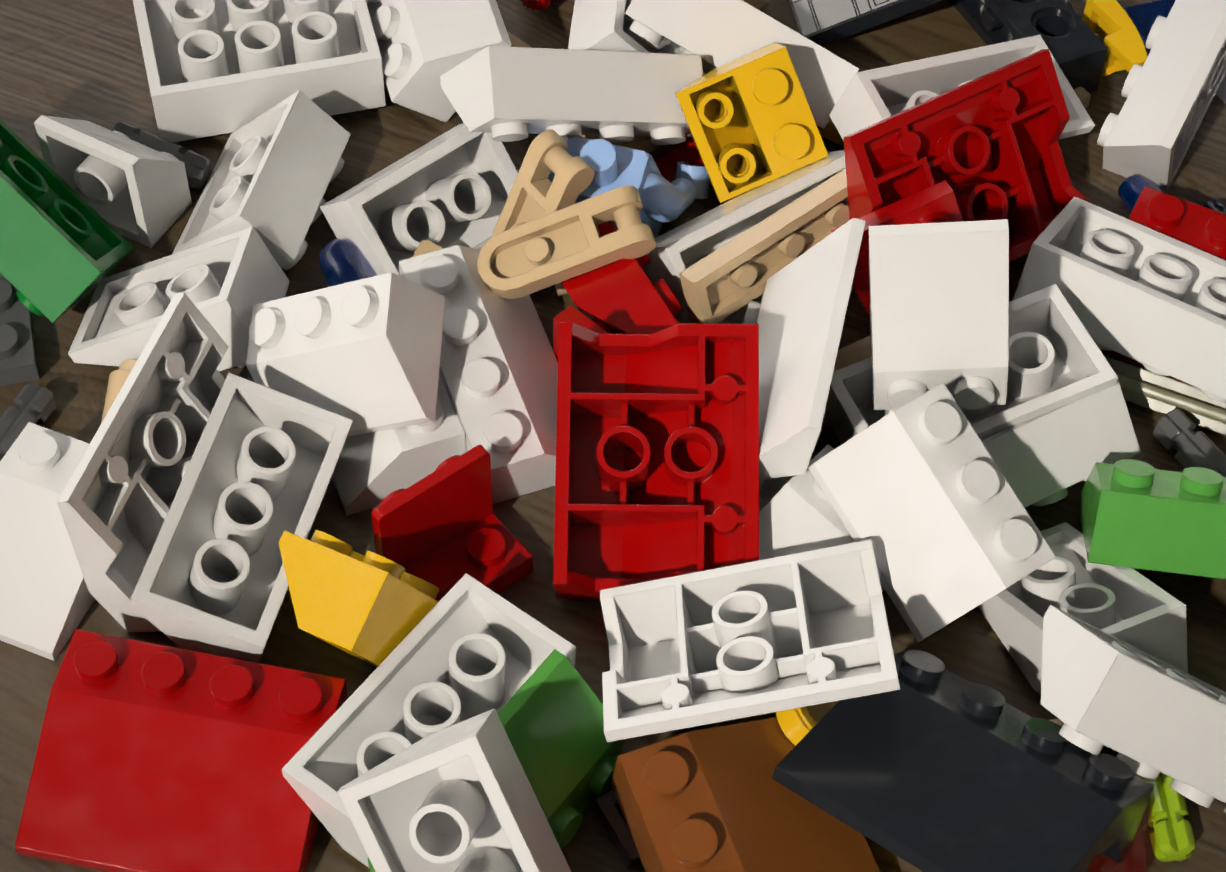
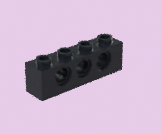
[949,0,1107,93]

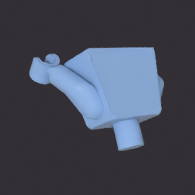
[548,136,710,238]

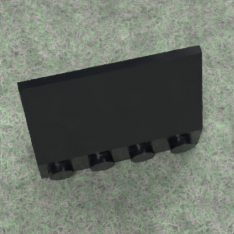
[772,648,1154,872]

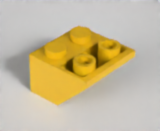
[675,42,829,203]
[278,530,440,668]

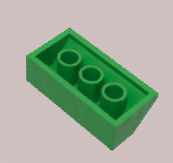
[0,119,134,323]

